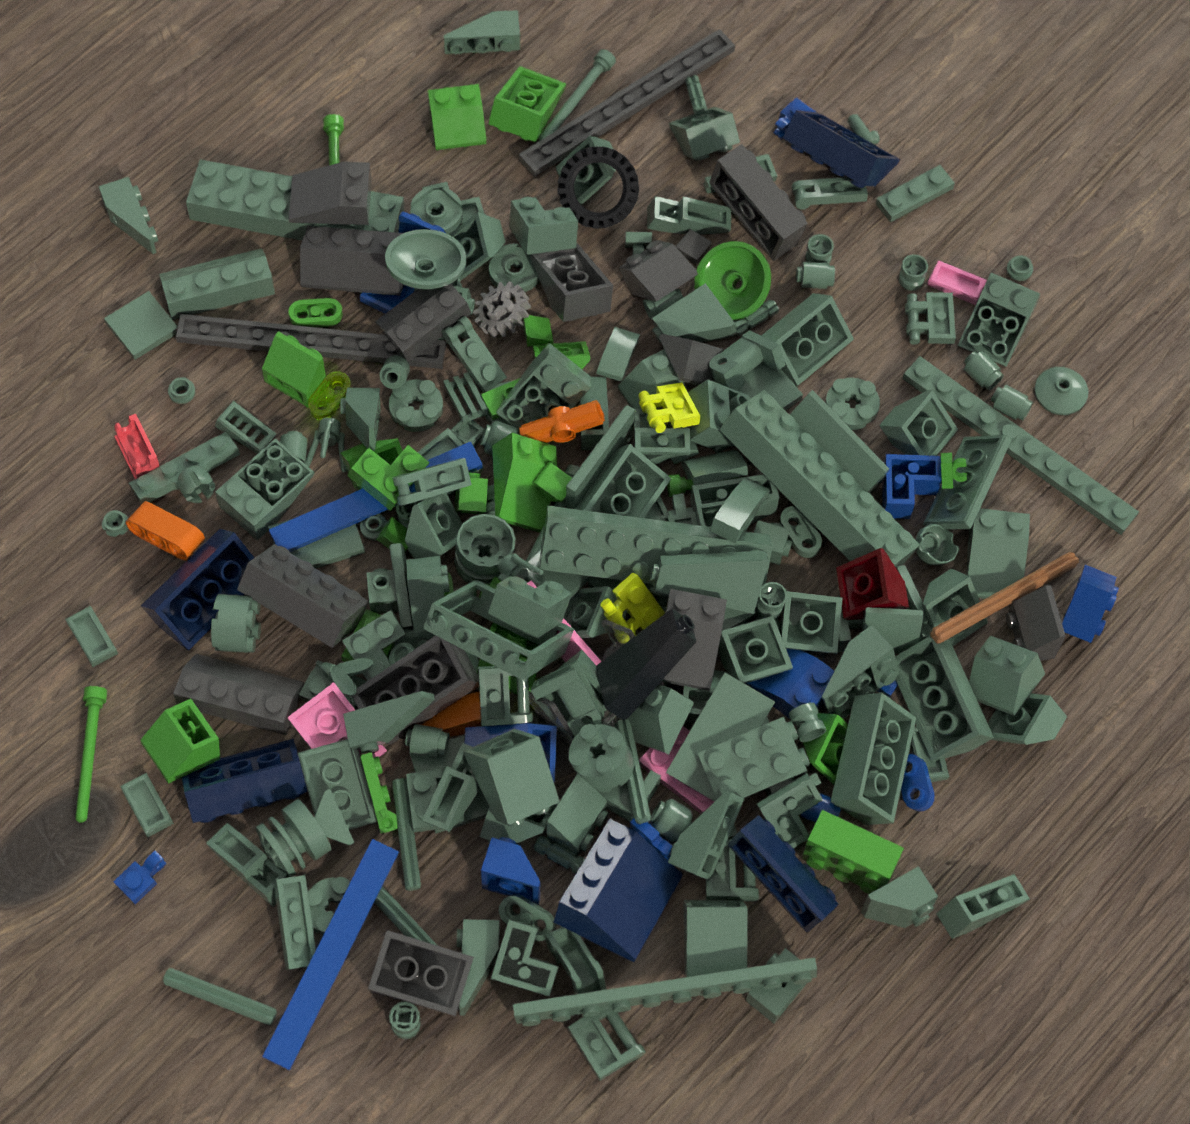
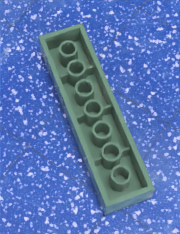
[186,159,405,241]
[719,390,920,567]
[540,506,773,586]

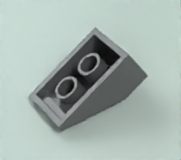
[289,162,372,225]
[530,243,613,322]
[661,589,727,691]
[368,930,474,1016]

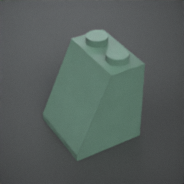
[463,729,560,826]
[684,900,747,977]

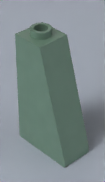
[649,551,769,614]

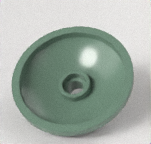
[385,229,466,290]

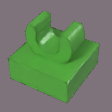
[941,453,967,489]

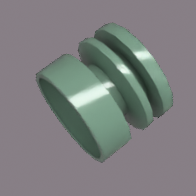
[454,514,516,585]
[255,799,332,877]

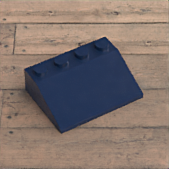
[554,819,683,962]

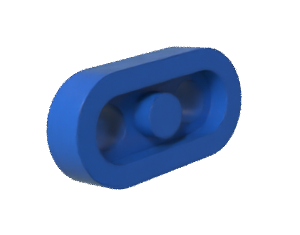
[901,754,935,812]

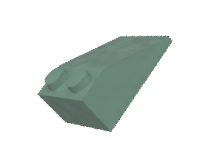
[966,508,1030,599]

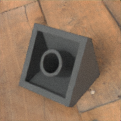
[659,334,723,386]

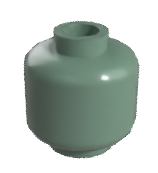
[480,421,519,456]
[650,799,693,842]

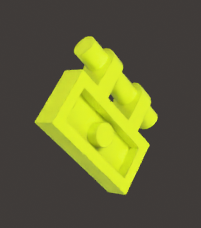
[638,382,700,433]
[600,573,665,642]

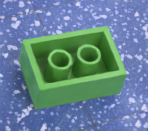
[802,810,904,894]

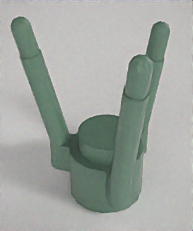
[305,418,347,472]
[498,553,543,587]

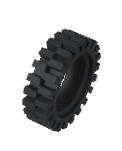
[557,146,639,229]

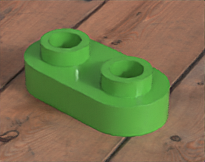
[288,298,343,327]

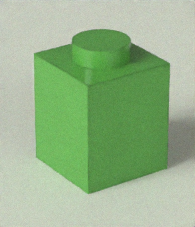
[455,473,488,514]

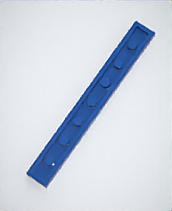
[269,441,483,552]
[262,839,399,1071]

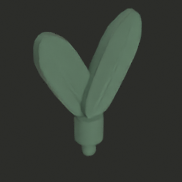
[318,658,374,697]

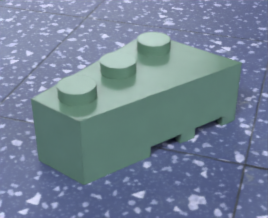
[690,474,779,527]

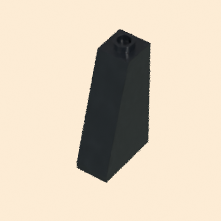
[596,608,697,720]

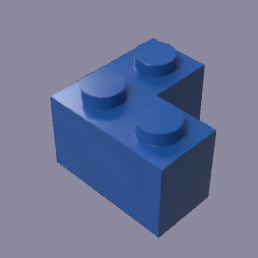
[882,454,942,519]
[1062,565,1119,643]

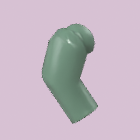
[848,114,880,144]

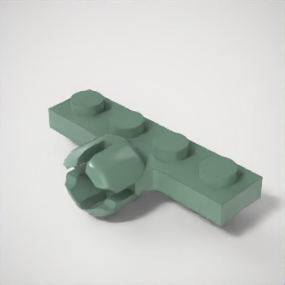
[129,432,240,504]

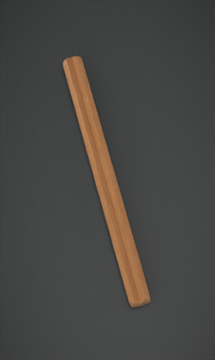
[930,552,1079,643]

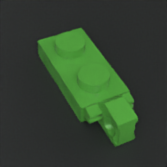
[360,752,398,833]

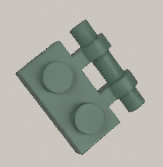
[905,292,956,345]

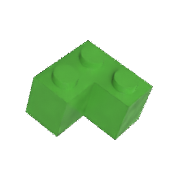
[347,445,430,511]

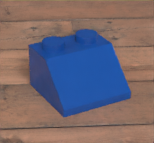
[481,837,540,905]

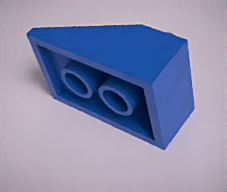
[745,649,834,719]

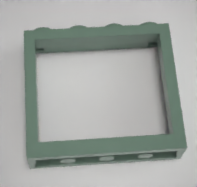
[423,579,574,681]

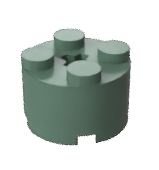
[211,594,261,653]
[569,724,634,793]

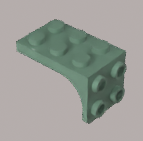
[697,717,810,799]

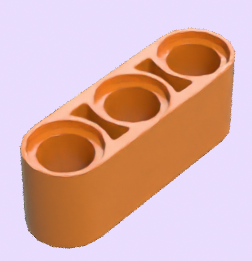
[125,501,205,561]

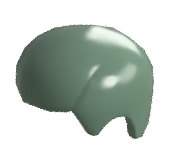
[915,524,959,566]

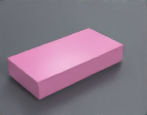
[927,260,987,305]

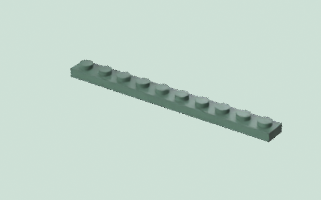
[902,356,1139,535]
[513,958,817,1026]

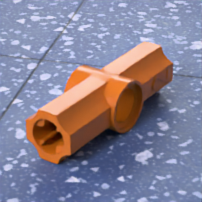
[519,400,605,443]

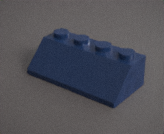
[783,110,900,188]
[141,529,255,651]
[182,738,308,823]
[727,815,839,933]

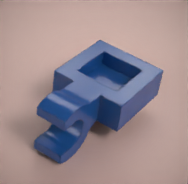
[773,97,816,139]
[113,851,167,904]

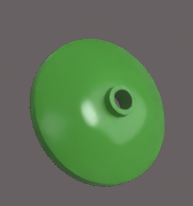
[694,241,771,320]

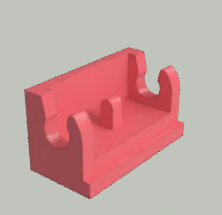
[114,414,160,479]

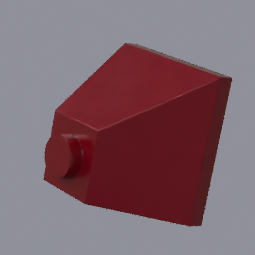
[836,548,909,620]

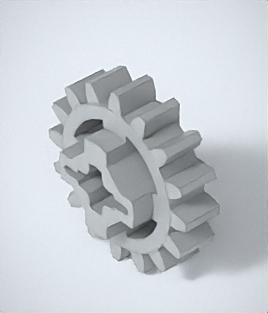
[473,281,531,337]

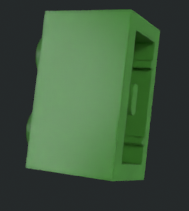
[262,331,327,408]
[141,699,220,784]

